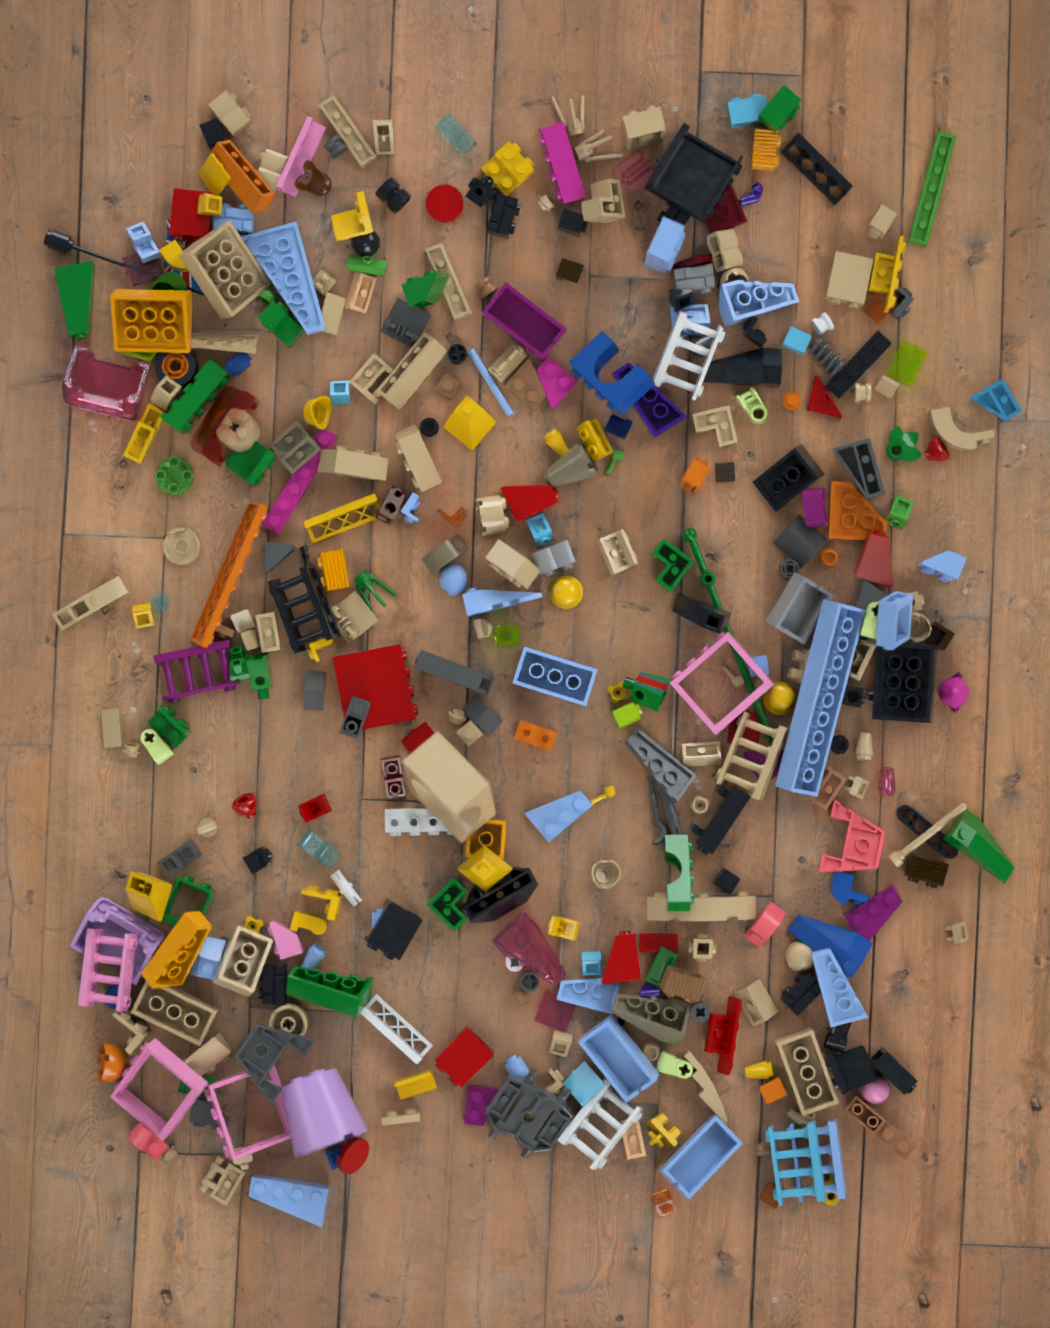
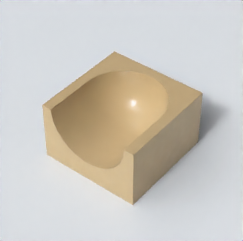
[402,732,496,844]

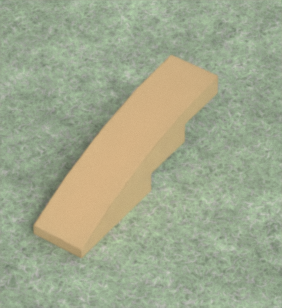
[683,1049,728,1123]

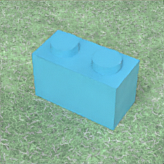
[726,94,767,129]

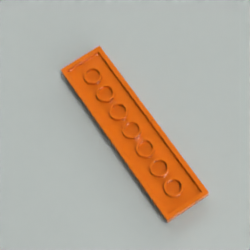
[190,500,267,648]

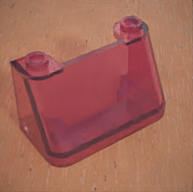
[62,346,150,421]

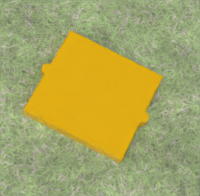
[197,153,231,196]

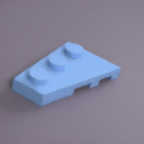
[524,791,593,842]
[556,978,620,1014]

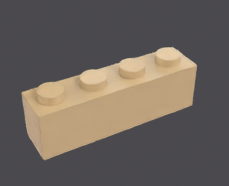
[376,332,447,410]

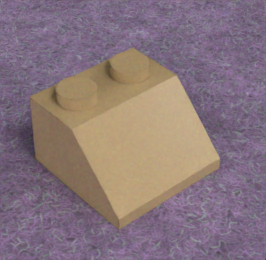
[184,1032,233,1076]

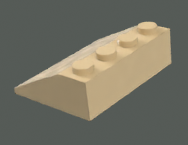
[179,220,271,319]

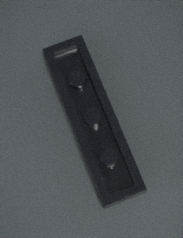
[825,331,892,400]

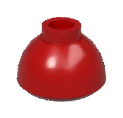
[924,436,950,462]
[232,793,258,819]

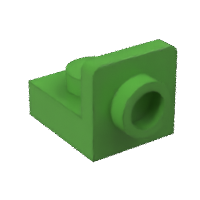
[886,495,914,529]

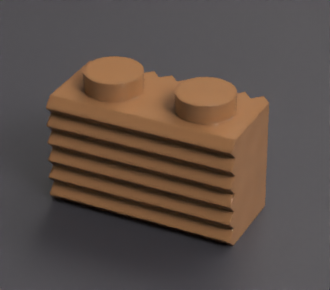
[660,965,706,1002]

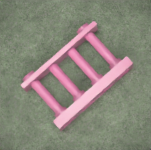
[78,928,138,1012]

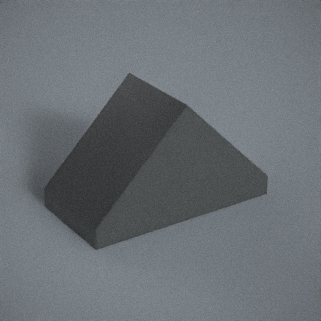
[264,543,296,574]
[303,671,326,710]
[462,696,502,735]

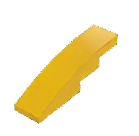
[123,401,171,464]

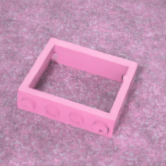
[670,631,774,735]
[110,1038,208,1141]
[204,1064,291,1160]

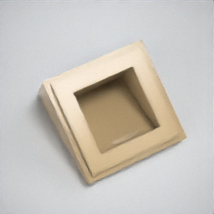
[874,375,900,398]
[230,608,256,634]
[240,629,261,651]
[548,1030,573,1058]

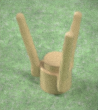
[551,95,585,137]
[575,130,623,163]

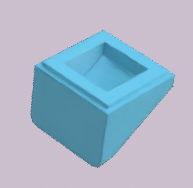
[330,381,350,405]
[581,951,602,976]

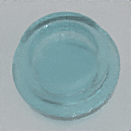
[151,593,170,612]

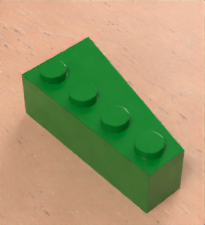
[160,359,230,435]
[286,966,374,1018]

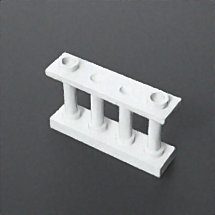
[652,310,725,400]
[558,1079,643,1170]

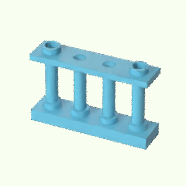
[766,1121,826,1206]

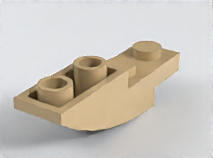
[52,575,129,631]

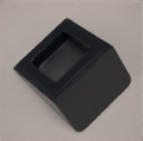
[669,289,693,311]

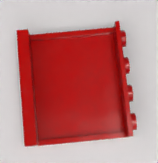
[332,644,418,730]

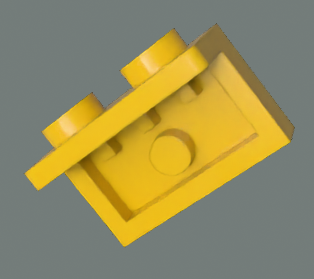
[576,418,614,462]

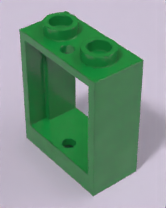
[162,874,215,926]

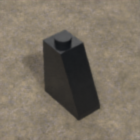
[870,1047,918,1095]

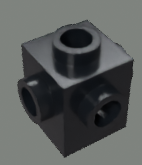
[465,175,497,207]

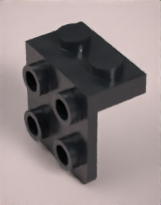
[824,1045,877,1095]

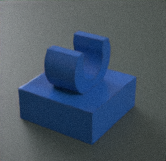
[325,1144,344,1170]

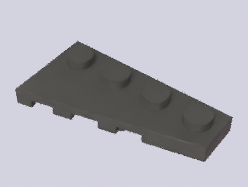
[625,728,697,804]

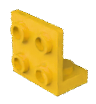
[331,191,374,241]
[301,885,342,921]

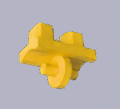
[645,1113,681,1148]

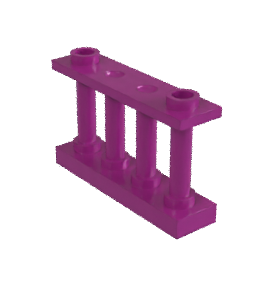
[153,640,240,704]

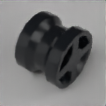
[448,344,467,365]

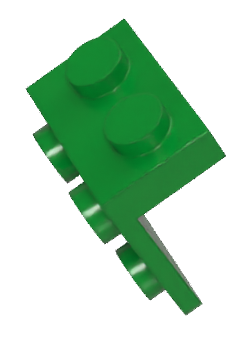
[225,441,277,487]

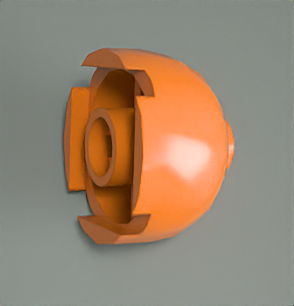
[97,1043,129,1082]

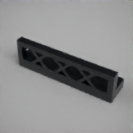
[780,132,853,206]

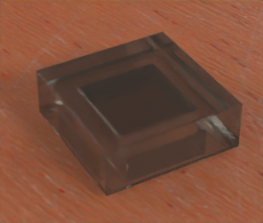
[715,462,735,483]

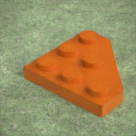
[828,481,887,541]

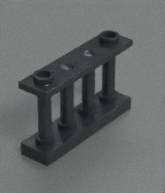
[268,564,341,653]

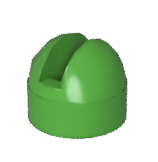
[259,289,276,305]

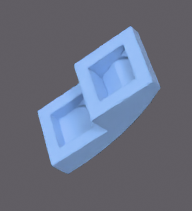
[126,222,161,264]

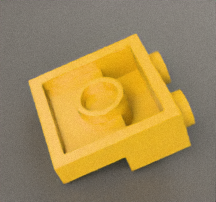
[480,141,535,196]

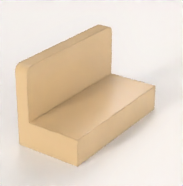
[734,979,778,1026]

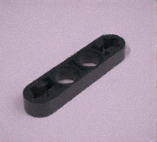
[896,805,959,859]

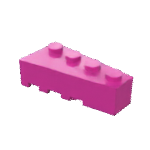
[538,122,586,204]

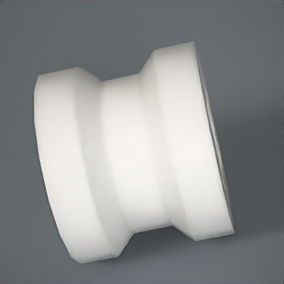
[811,312,834,336]
[505,951,524,972]

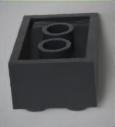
[753,444,825,512]

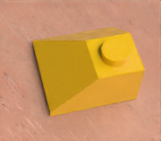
[443,395,496,451]
[457,845,512,892]

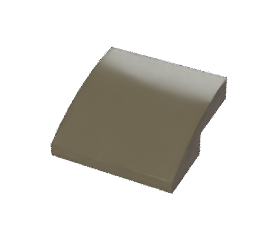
[269,420,321,474]

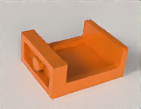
[514,720,557,751]

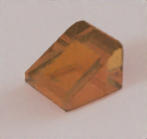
[651,1189,677,1218]

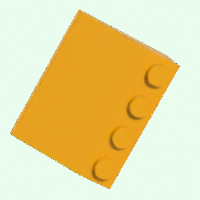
[110,289,192,353]

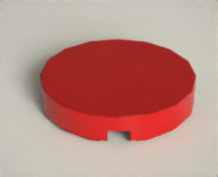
[426,184,464,223]
[337,1137,369,1174]

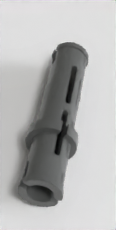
[655,781,683,835]

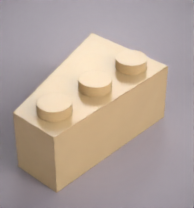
[395,424,442,492]

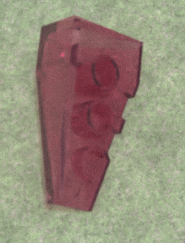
[492,910,566,986]

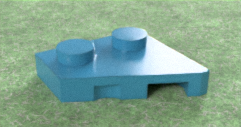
[970,379,1022,421]

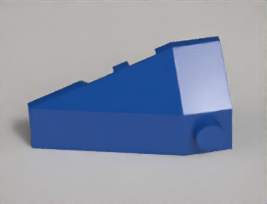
[787,914,873,978]

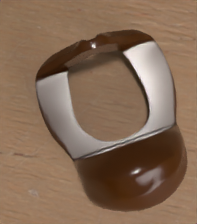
[294,160,332,196]

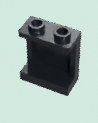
[364,899,423,960]

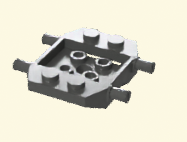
[485,1068,574,1159]

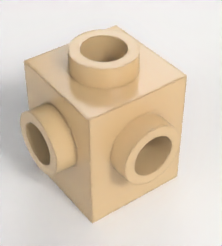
[688,934,716,962]

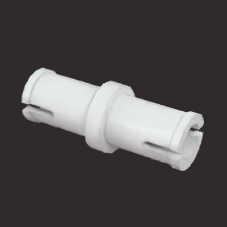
[330,870,362,907]

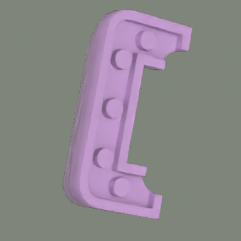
[70,897,165,985]

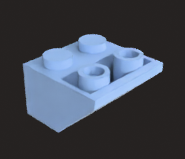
[916,551,967,583]

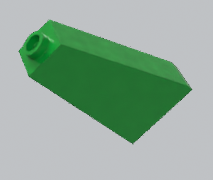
[54,260,95,340]

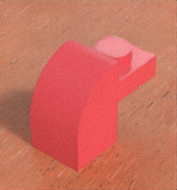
[744,901,786,948]
[128,1122,169,1161]

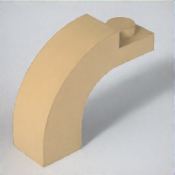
[928,407,995,451]

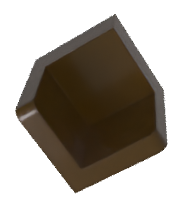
[556,258,584,283]
[926,621,955,650]

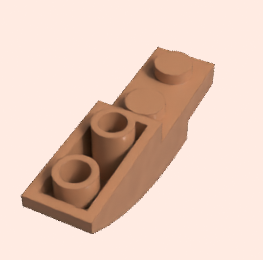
[844,1096,918,1160]

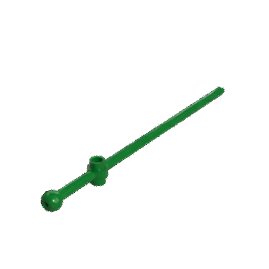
[682,527,774,743]

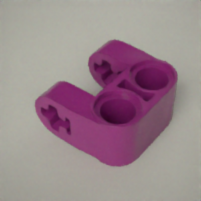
[802,487,829,528]

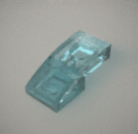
[435,114,477,156]
[297,829,341,868]

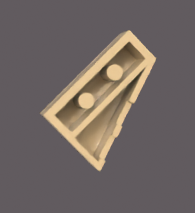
[318,446,389,481]

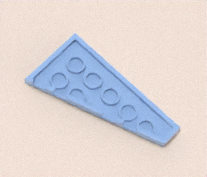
[241,221,326,335]

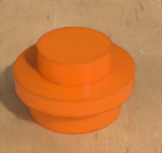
[782,391,801,410]
[819,548,838,567]

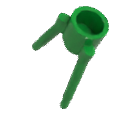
[354,570,397,610]

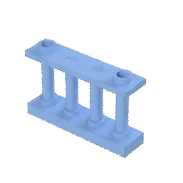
[787,1118,847,1203]

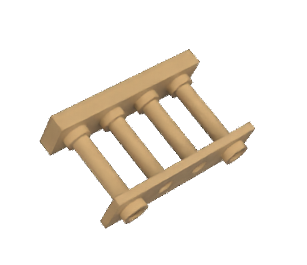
[716,712,790,801]

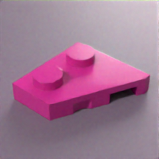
[536,357,577,410]

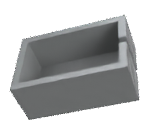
[766,572,833,644]

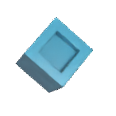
[782,326,811,355]

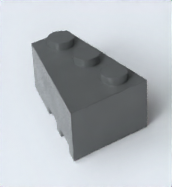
[833,438,886,500]

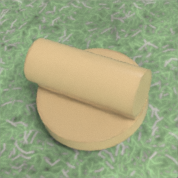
[473,619,492,640]
[197,818,218,837]

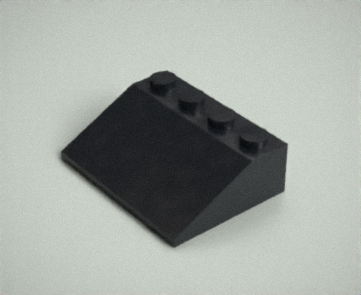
[872,644,937,723]

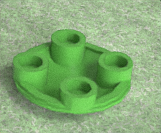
[155,456,194,495]

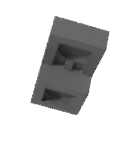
[157,839,202,878]

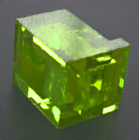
[493,625,520,646]

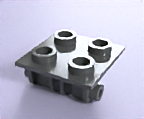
[380,298,432,348]

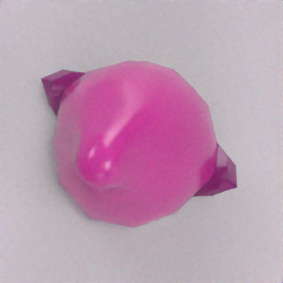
[938,672,970,713]

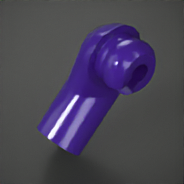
[739,182,763,207]

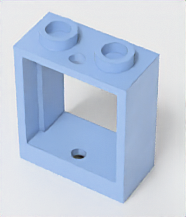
[876,591,913,650]

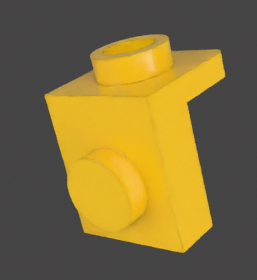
[307,636,334,662]
[548,916,580,941]

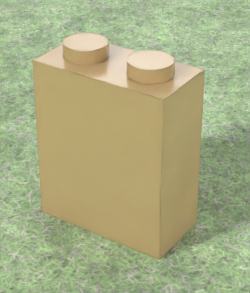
[825,251,873,309]

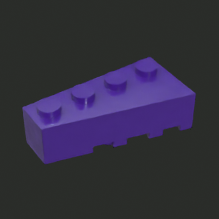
[612,362,687,439]

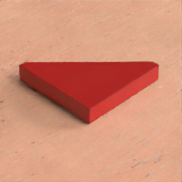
[807,376,842,419]

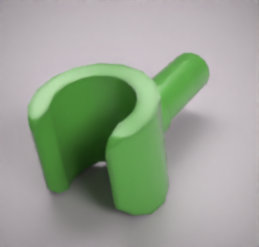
[605,450,624,474]

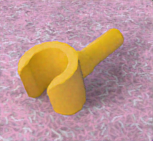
[590,785,616,805]

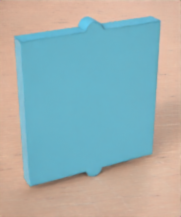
[563,1061,606,1107]

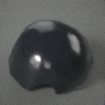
[351,230,380,257]

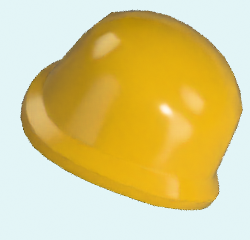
[303,396,332,430]
[550,576,583,609]
[763,682,796,715]

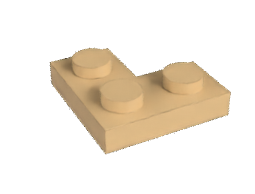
[692,405,738,447]

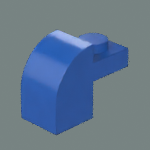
[830,872,869,905]

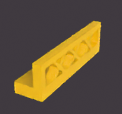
[303,493,380,544]

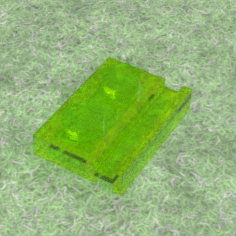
[887,341,928,387]

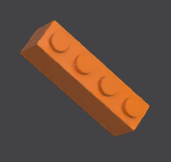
[210,140,276,214]
[678,458,711,495]

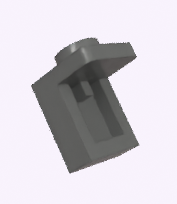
[891,287,914,319]

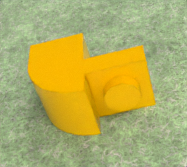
[159,240,189,272]

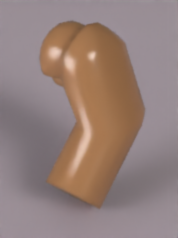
[755,1142,781,1160]

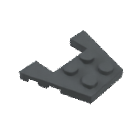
[235,1023,315,1104]

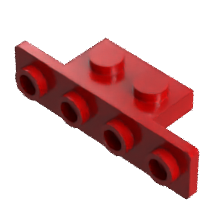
[704,996,742,1075]

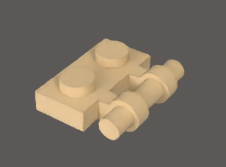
[199,1155,246,1206]

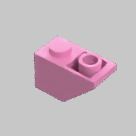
[268,920,304,960]

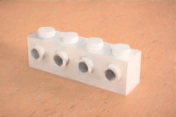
[385,808,452,836]

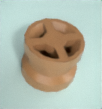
[475,276,499,299]

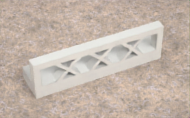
[361,993,433,1064]

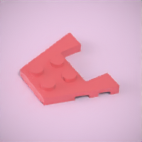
[817,800,885,873]

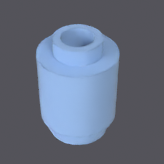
[504,1055,529,1077]

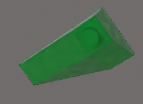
[943,809,1015,883]

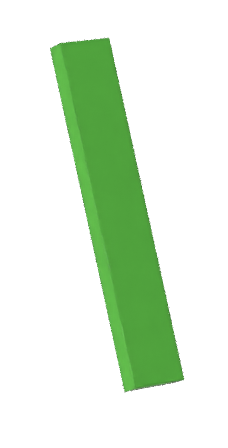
[908,131,956,247]

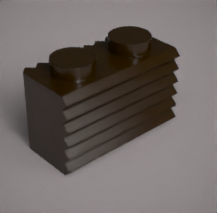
[904,853,949,889]

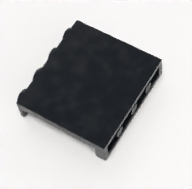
[644,123,743,223]

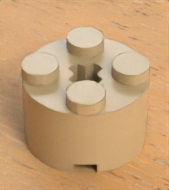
[216,408,260,452]
[475,495,509,536]
[269,1003,309,1036]

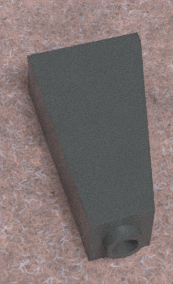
[415,650,494,695]

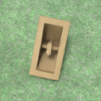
[373,119,395,155]

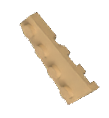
[191,333,260,354]

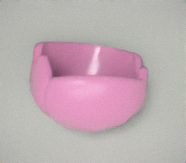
[858,1075,890,1104]

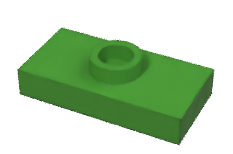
[346,255,387,276]

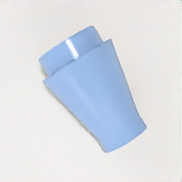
[301,943,326,969]

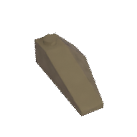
[611,994,692,1046]

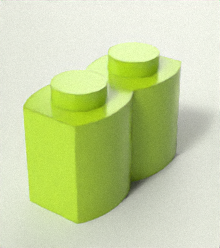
[611,702,643,729]

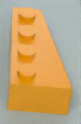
[140,911,212,989]

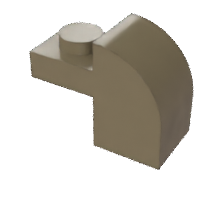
[422,534,469,574]

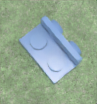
[670,304,710,337]

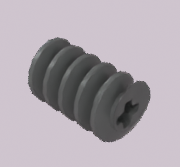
[806,335,845,379]

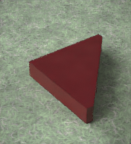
[672,254,713,270]

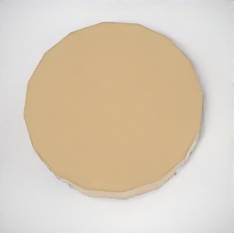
[163,527,201,566]

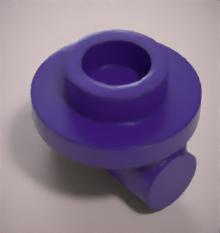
[640,983,660,998]

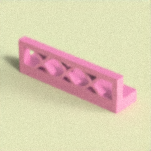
[276,116,327,198]

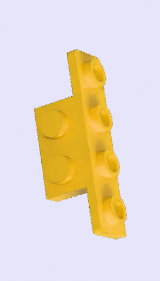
[868,235,906,313]

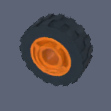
[154,352,199,389]

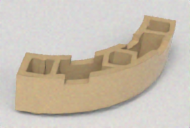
[647,892,756,921]

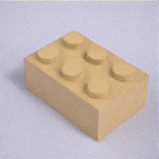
[620,106,666,151]
[213,925,273,997]

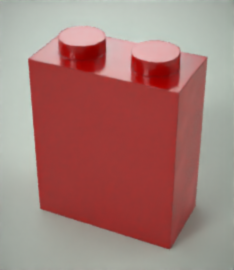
[169,188,213,243]
[434,1026,495,1088]

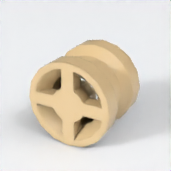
[854,383,871,403]

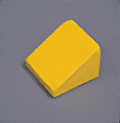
[198,193,223,216]
[132,603,155,629]

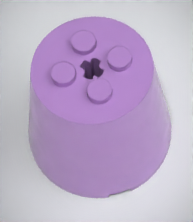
[281,1068,368,1158]

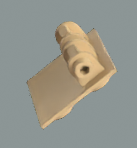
[331,590,379,644]

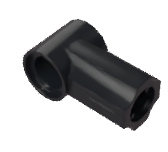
[824,1022,852,1054]

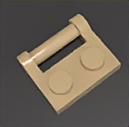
[349,353,393,405]

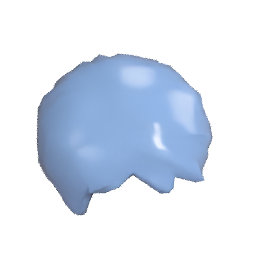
[439,564,467,597]

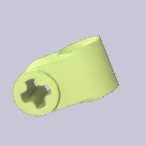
[735,386,767,425]
[859,602,879,639]
[141,729,174,765]
[655,1051,693,1079]

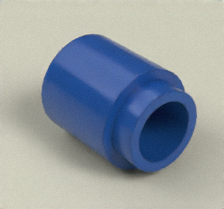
[223,352,252,378]

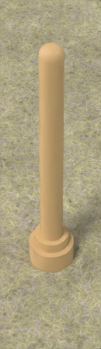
[889,803,967,867]

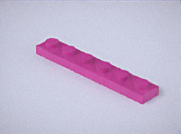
[262,429,338,535]

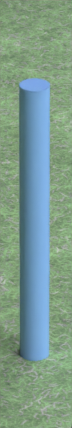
[468,348,514,417]

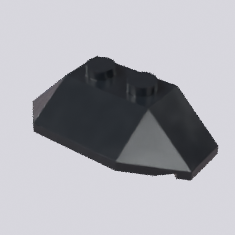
[463,867,538,923]

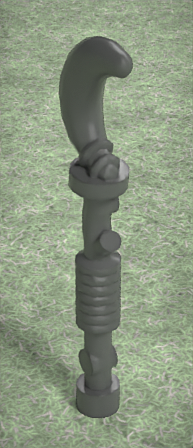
[647,776,668,845]

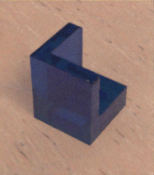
[604,414,633,441]

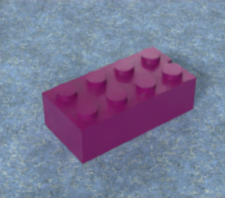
[482,282,567,362]

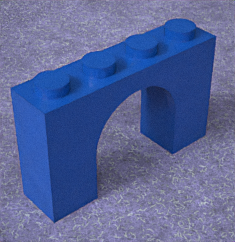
[569,331,655,416]

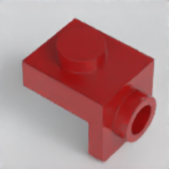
[298,793,332,823]

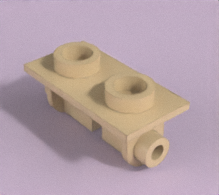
[488,343,528,383]

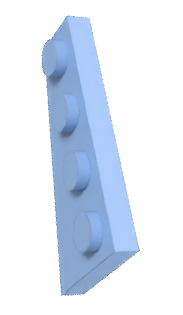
[811,948,868,1027]

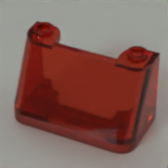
[191,385,260,467]

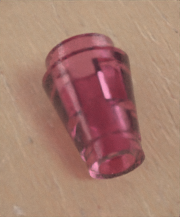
[877,767,896,796]

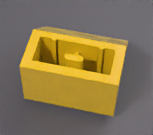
[125,871,173,922]

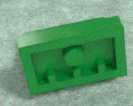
[147,706,192,749]

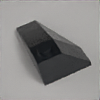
[703,348,782,387]

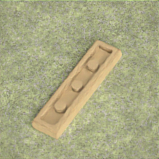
[318,94,377,169]
[425,243,472,321]

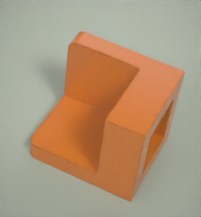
[759,1075,788,1105]

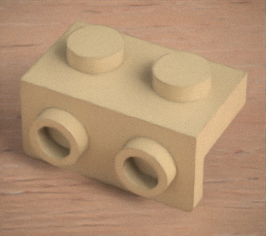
[596,529,638,575]

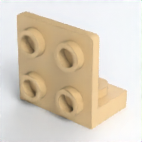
[113,1010,150,1055]

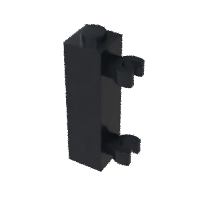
[689,785,751,855]

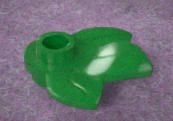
[886,426,922,462]

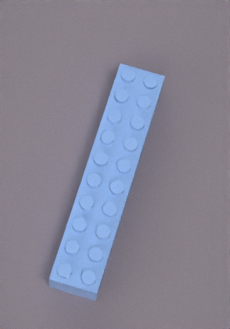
[775,599,866,797]

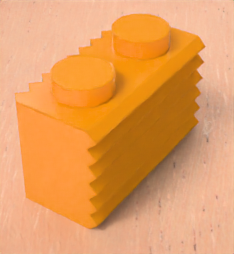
[751,128,781,171]
[317,549,350,591]

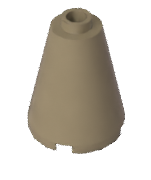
[544,441,599,487]

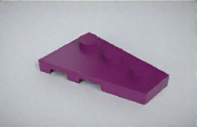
[843,885,903,941]

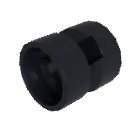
[375,177,411,214]

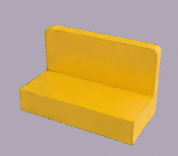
[394,1069,437,1100]

